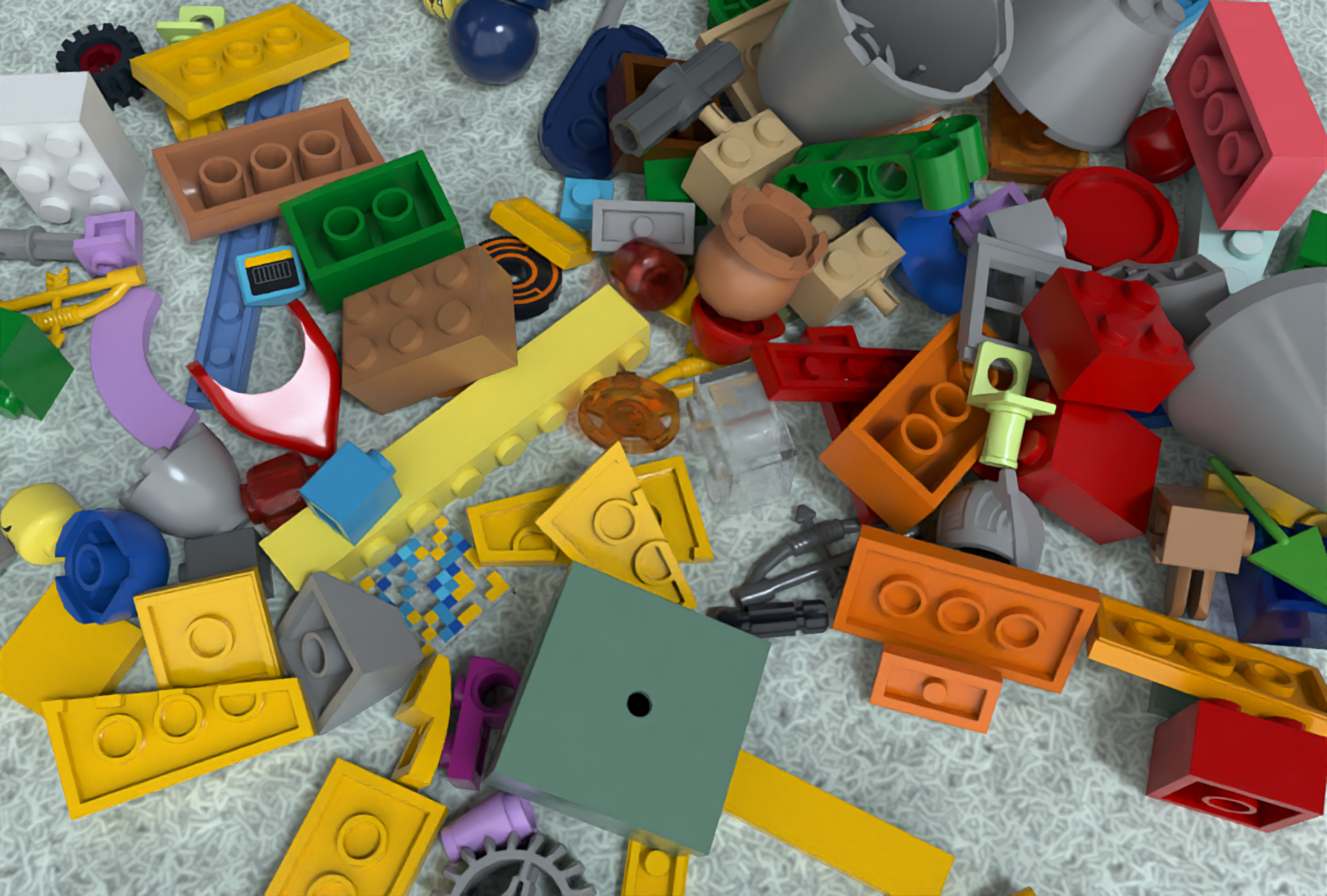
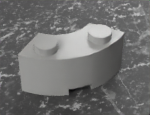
[979,198,1067,348]
[1096,254,1230,347]

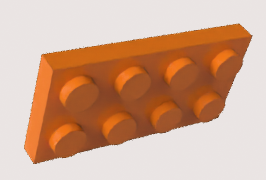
[832,524,1100,694]

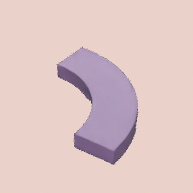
[90,286,200,452]

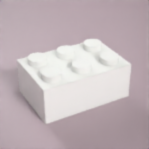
[0,71,146,223]

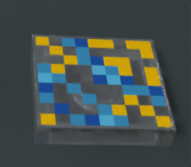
[355,511,517,662]

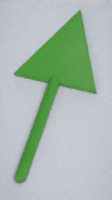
[1208,456,1327,605]

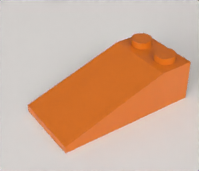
[818,309,1041,535]

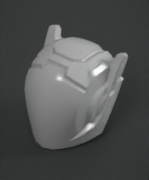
[936,468,1045,572]

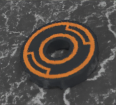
[479,236,562,320]

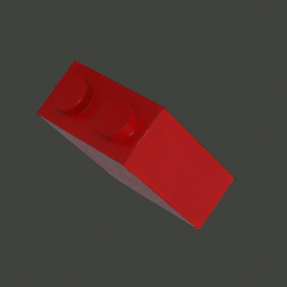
[1014,380,1162,545]

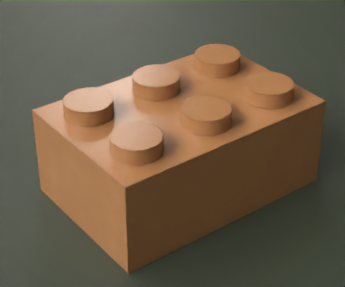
[342,244,518,415]

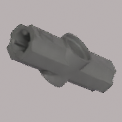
[609,38,745,158]

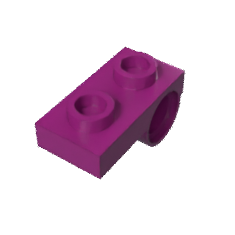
[441,656,521,791]

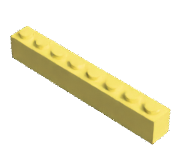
[258,284,650,593]

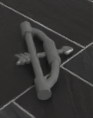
[735,504,922,611]

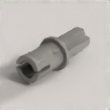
[0,225,84,266]

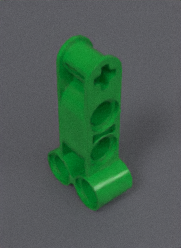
[773,114,990,211]

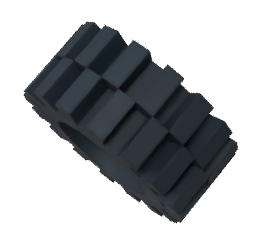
[55,23,149,111]

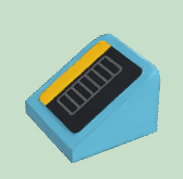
[234,245,306,306]

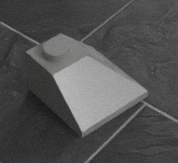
[274,571,424,736]

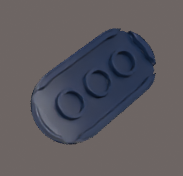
[538,24,668,181]

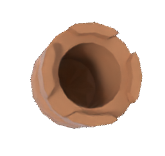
[694,183,828,322]

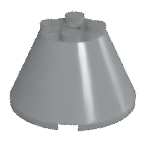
[993,0,1185,152]

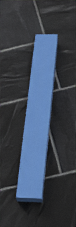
[185,77,304,410]

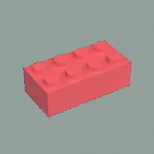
[1165,0,1327,231]

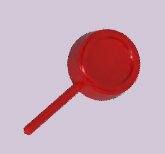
[949,166,1179,271]

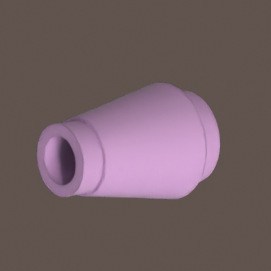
[441,790,539,864]

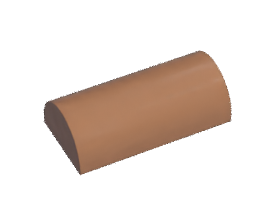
[151,98,386,243]

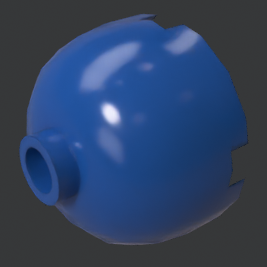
[55,508,171,625]

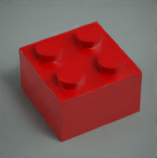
[1020,266,1195,413]
[1145,697,1327,833]

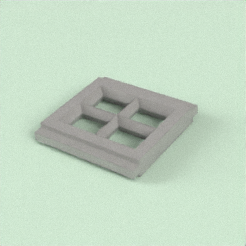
[957,233,1092,382]

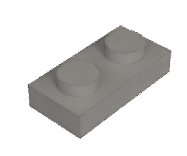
[592,199,695,255]

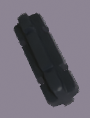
[715,599,829,639]

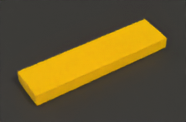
[722,749,955,896]

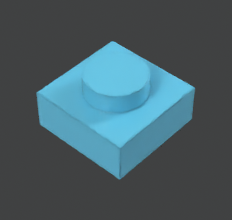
[560,177,615,230]

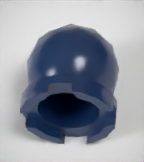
[447,0,553,86]

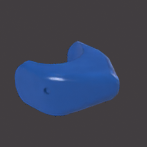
[855,182,975,314]

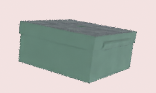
[481,561,772,857]

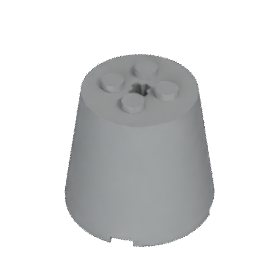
[757,0,1014,146]

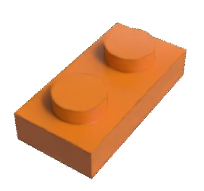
[869,641,1003,734]

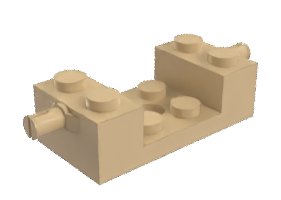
[681,103,906,327]

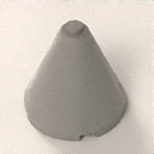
[1161,267,1327,514]

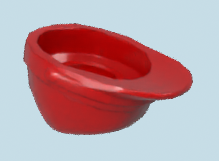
[1125,105,1195,184]
[690,293,786,365]

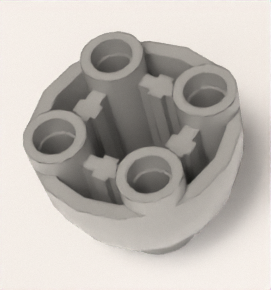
[119,422,252,540]

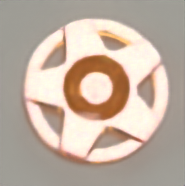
[578,371,681,455]

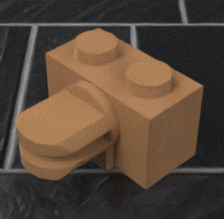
[1144,482,1255,621]

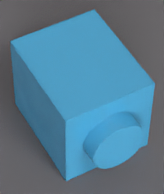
[299,440,402,547]

